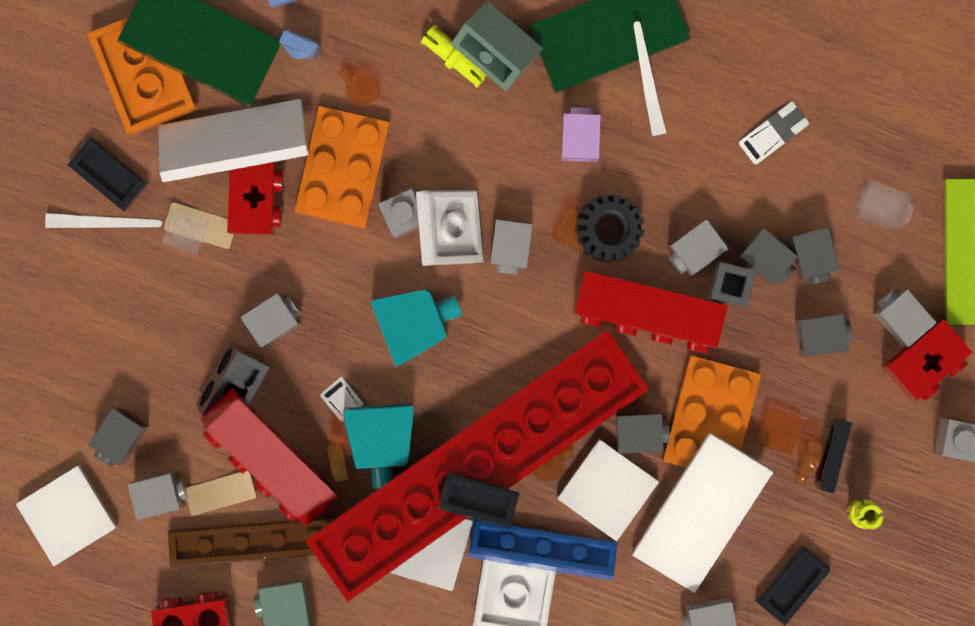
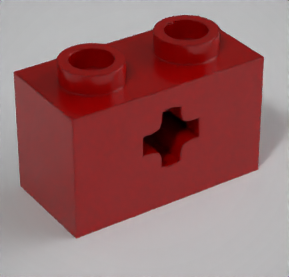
[227,162,283,236]
[882,319,973,401]

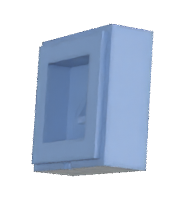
[279,30,321,61]

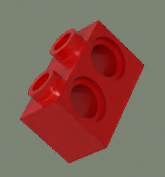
[151,591,233,626]

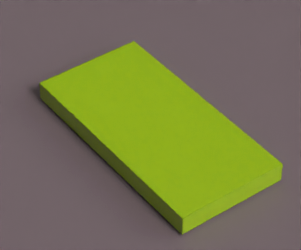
[943,179,975,325]

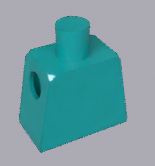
[371,289,462,367]
[343,403,413,489]

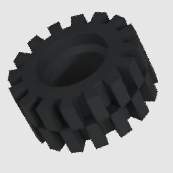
[574,194,645,262]

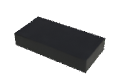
[68,137,148,212]
[815,418,852,494]
[438,473,520,529]
[756,545,831,626]

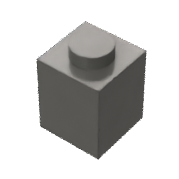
[788,227,840,285]
[737,229,798,286]
[707,262,756,308]
[795,314,853,357]
[88,407,149,467]
[615,413,669,453]

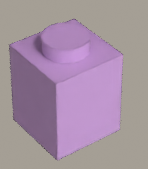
[561,108,601,162]

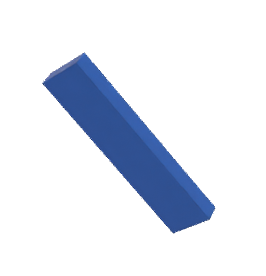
[468,519,618,581]

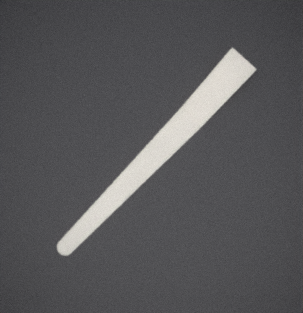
[634,21,666,136]
[45,213,162,228]

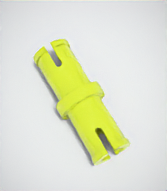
[421,25,488,88]
[847,499,883,529]

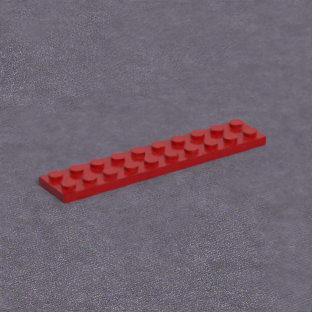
[305,330,649,603]

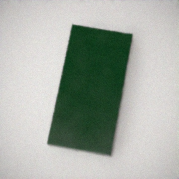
[117,0,281,108]
[528,0,691,94]

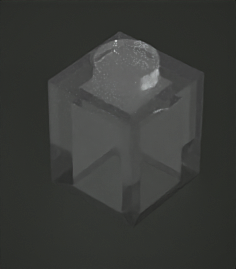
[853,180,914,232]
[162,207,209,255]

